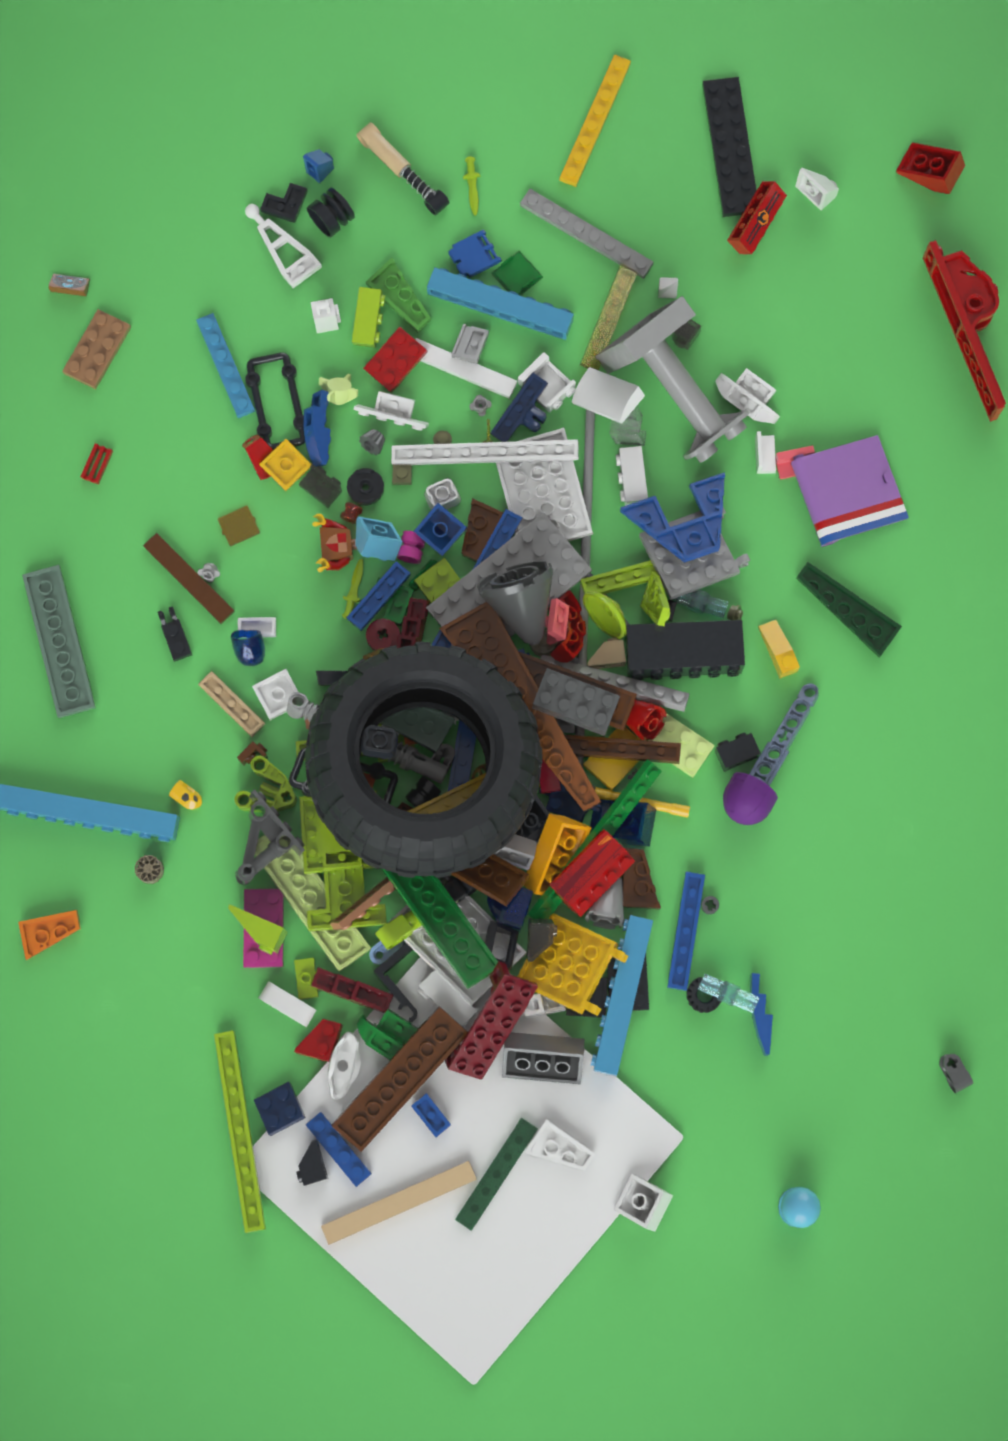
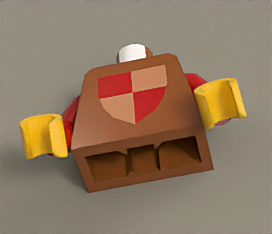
[312,514,358,572]

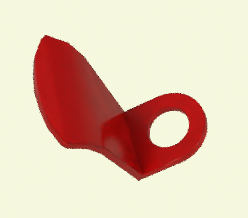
[242,435,273,480]

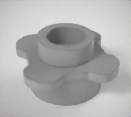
[469,395,492,416]
[198,563,220,582]

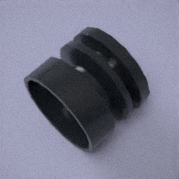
[306,187,355,238]

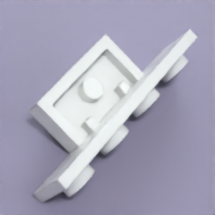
[354,391,429,430]

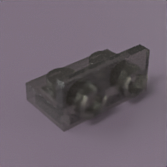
[299,464,342,508]

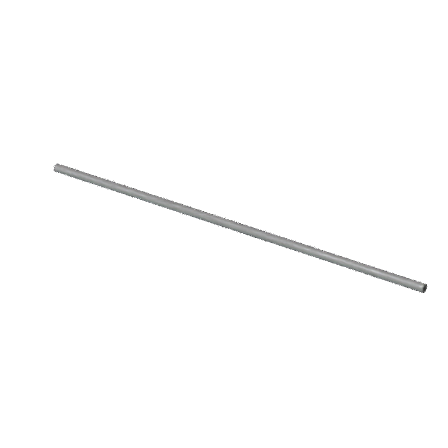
[575,409,595,768]

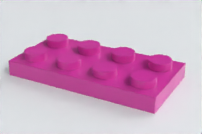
[243,889,284,968]

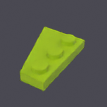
[640,571,670,626]

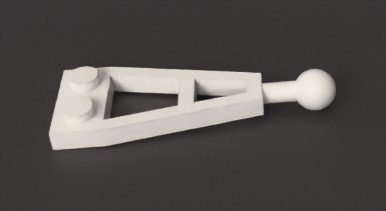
[245,204,322,288]

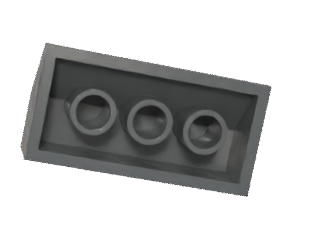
[502,1032,585,1085]

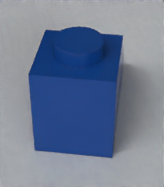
[303,149,334,183]

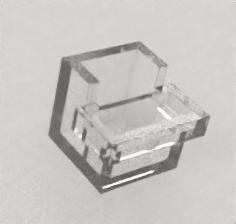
[610,405,646,446]

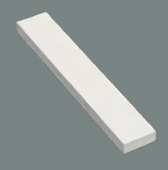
[415,338,517,399]

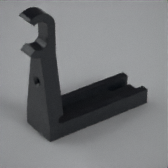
[374,943,417,1022]

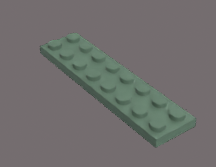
[22,565,96,718]

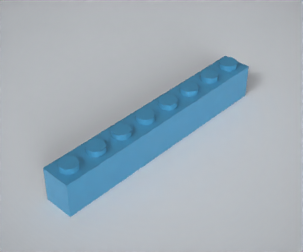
[427,267,574,340]
[591,915,653,1077]

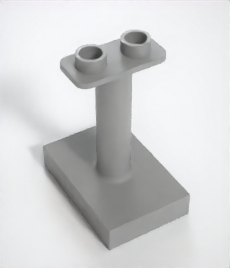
[595,296,749,463]

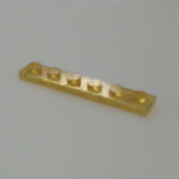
[580,266,637,370]

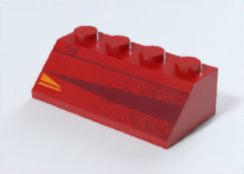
[549,829,635,917]

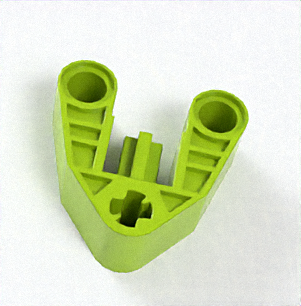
[234,756,297,813]

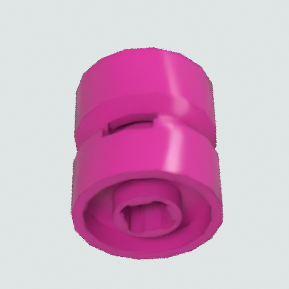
[397,531,426,564]

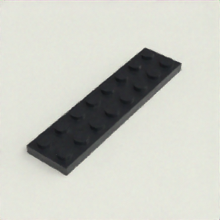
[702,77,757,217]

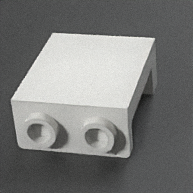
[518,352,576,413]

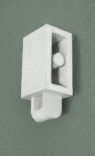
[311,298,341,334]

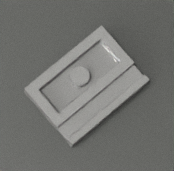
[452,324,489,364]

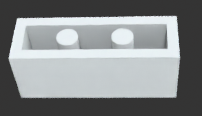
[616,446,648,506]
[419,970,478,1027]

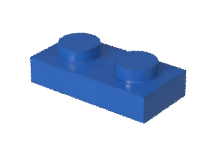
[411,1093,451,1137]

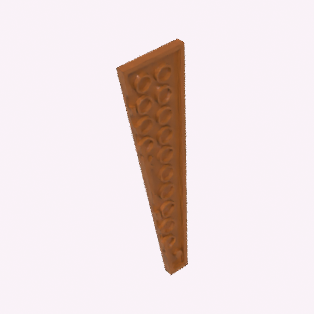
[439,602,601,812]

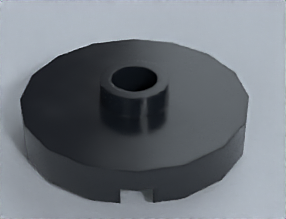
[347,468,384,506]

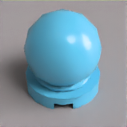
[778,1187,821,1228]

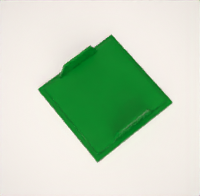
[491,251,543,296]

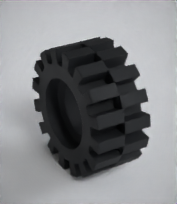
[687,976,723,1013]

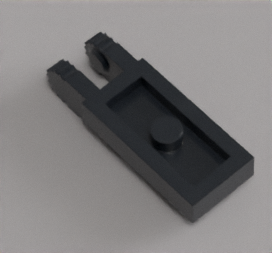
[157,606,192,662]

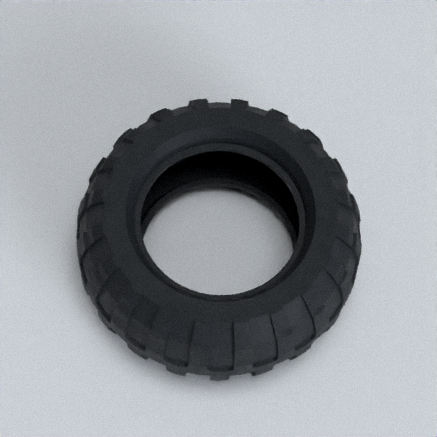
[305,642,543,878]

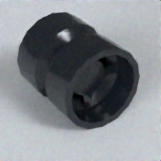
[405,776,441,807]

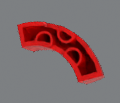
[548,590,586,663]

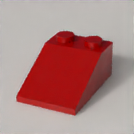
[896,142,965,194]

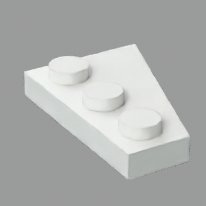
[524,1119,596,1171]

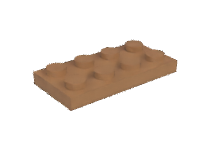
[62,309,131,389]

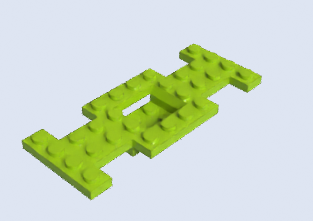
[295,740,387,931]

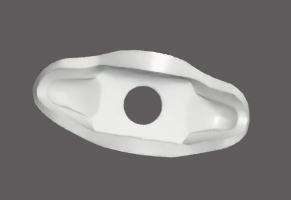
[328,1032,361,1100]

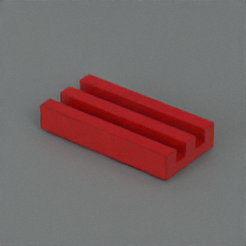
[80,443,113,485]

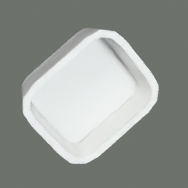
[424,478,461,510]

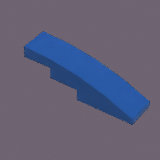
[750,973,773,1056]

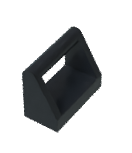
[485,921,519,970]

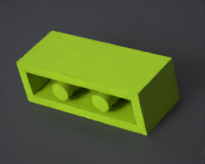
[352,287,385,348]

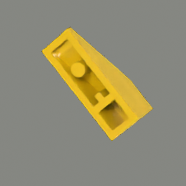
[758,620,800,679]

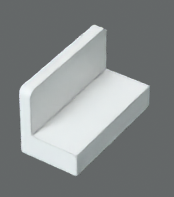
[755,431,776,474]

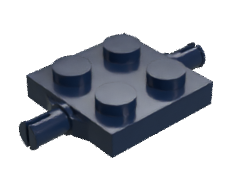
[539,782,602,823]

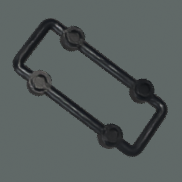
[245,352,305,450]
[289,748,398,804]

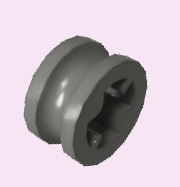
[701,896,719,915]

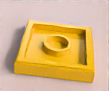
[259,439,312,491]

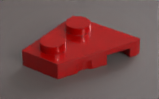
[294,1019,343,1063]

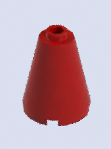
[626,699,667,741]

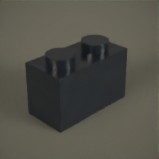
[715,732,761,772]

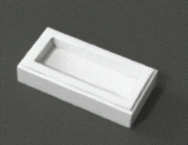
[238,617,276,638]

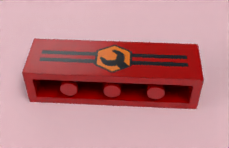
[727,181,787,254]

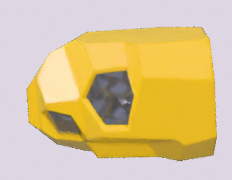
[169,780,202,810]

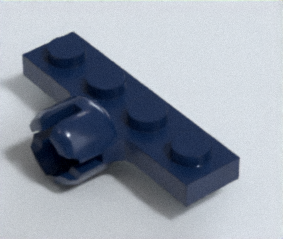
[490,373,548,442]

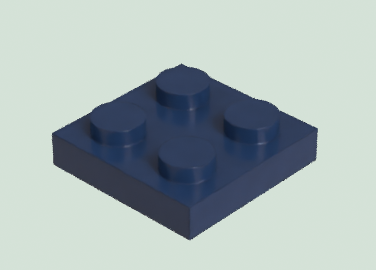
[254,1081,306,1136]

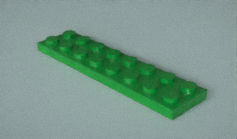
[381,868,498,989]

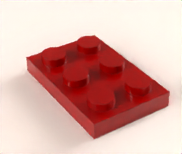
[363,327,428,393]

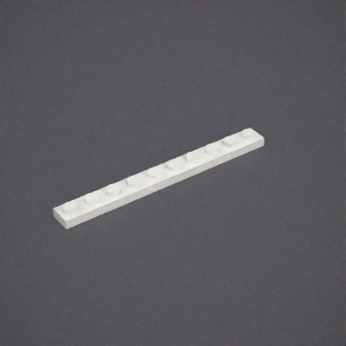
[391,440,579,465]

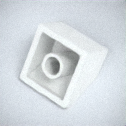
[614,1174,673,1232]

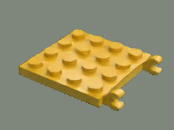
[517,913,629,1016]

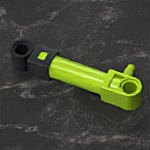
[375,878,477,950]

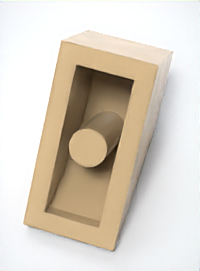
[587,638,626,669]

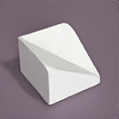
[658,277,678,298]

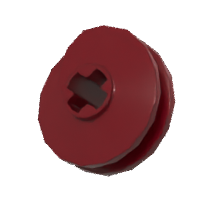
[366,619,400,651]

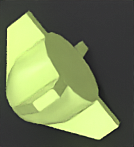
[319,374,358,405]

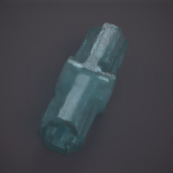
[669,590,729,618]
[698,974,760,1013]

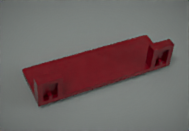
[445,961,538,1080]

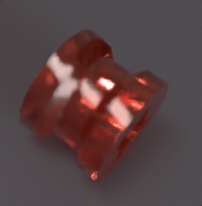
[340,502,363,524]

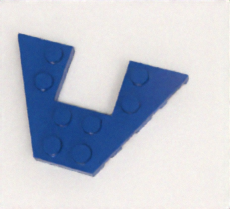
[620,472,725,563]

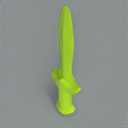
[463,156,481,215]
[342,559,363,620]

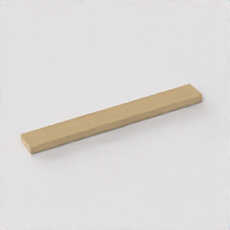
[321,1161,477,1245]

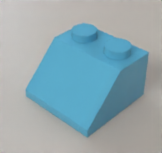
[356,516,403,561]

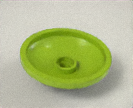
[583,591,627,639]

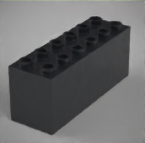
[625,620,745,680]

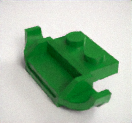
[357,1009,418,1060]

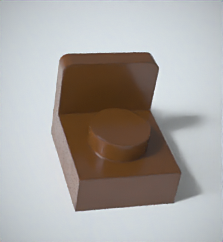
[237,742,268,766]

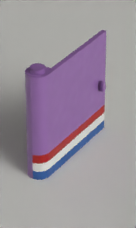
[791,435,909,547]

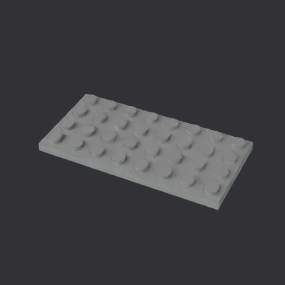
[426,512,592,637]

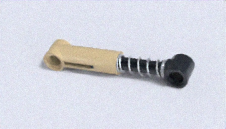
[356,122,450,215]

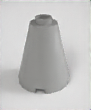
[585,878,624,929]

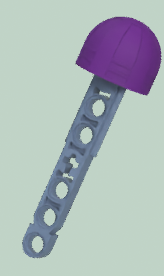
[723,683,819,825]

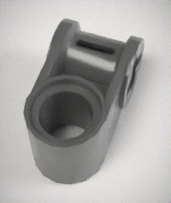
[939,1054,973,1093]

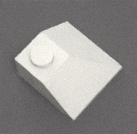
[795,168,839,210]

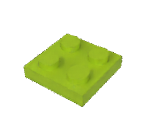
[414,558,461,603]

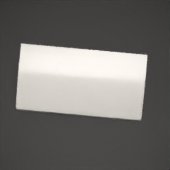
[572,367,645,424]

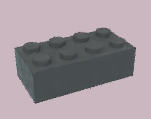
[532,668,620,736]

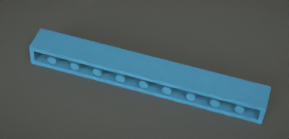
[0,784,180,842]

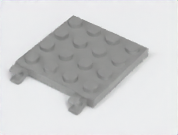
[639,508,750,600]

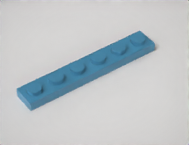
[196,313,255,418]

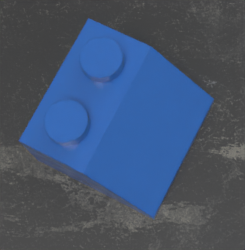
[413,503,468,556]

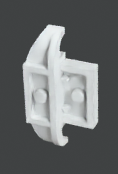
[715,368,780,424]

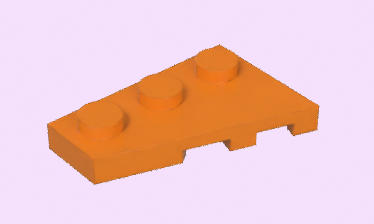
[18,910,81,960]

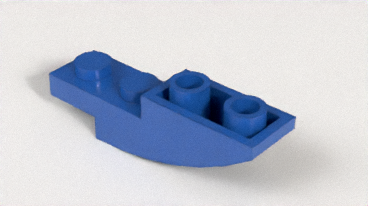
[303,390,331,468]

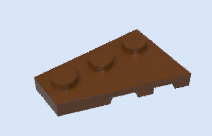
[461,498,504,562]
[622,848,661,909]

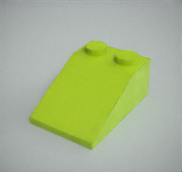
[228,904,288,955]

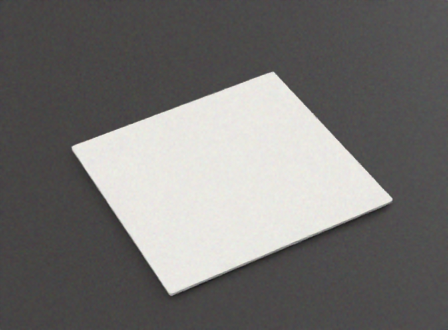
[253,957,683,1385]

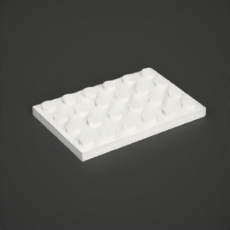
[496,428,593,541]
[388,876,526,1006]

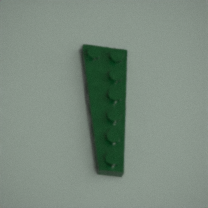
[796,562,902,658]

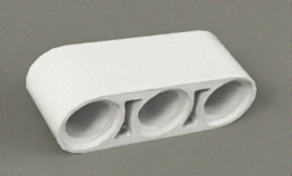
[258,981,317,1027]

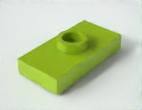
[294,958,319,1000]

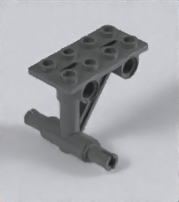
[235,790,305,885]

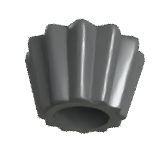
[359,429,385,455]

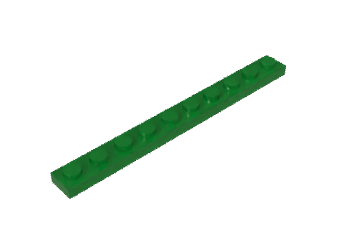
[528,759,662,926]

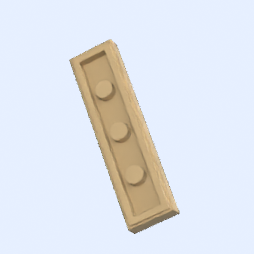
[198,671,265,737]

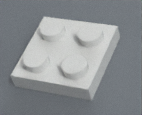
[252,669,299,721]

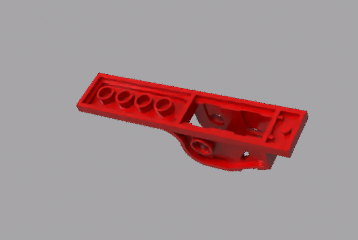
[923,240,1006,422]

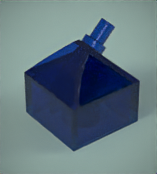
[487,888,533,933]

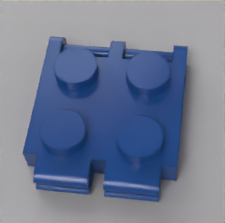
[448,230,502,278]

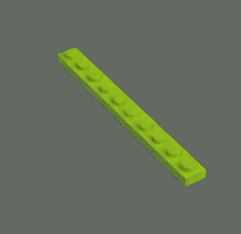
[214,1030,266,1233]

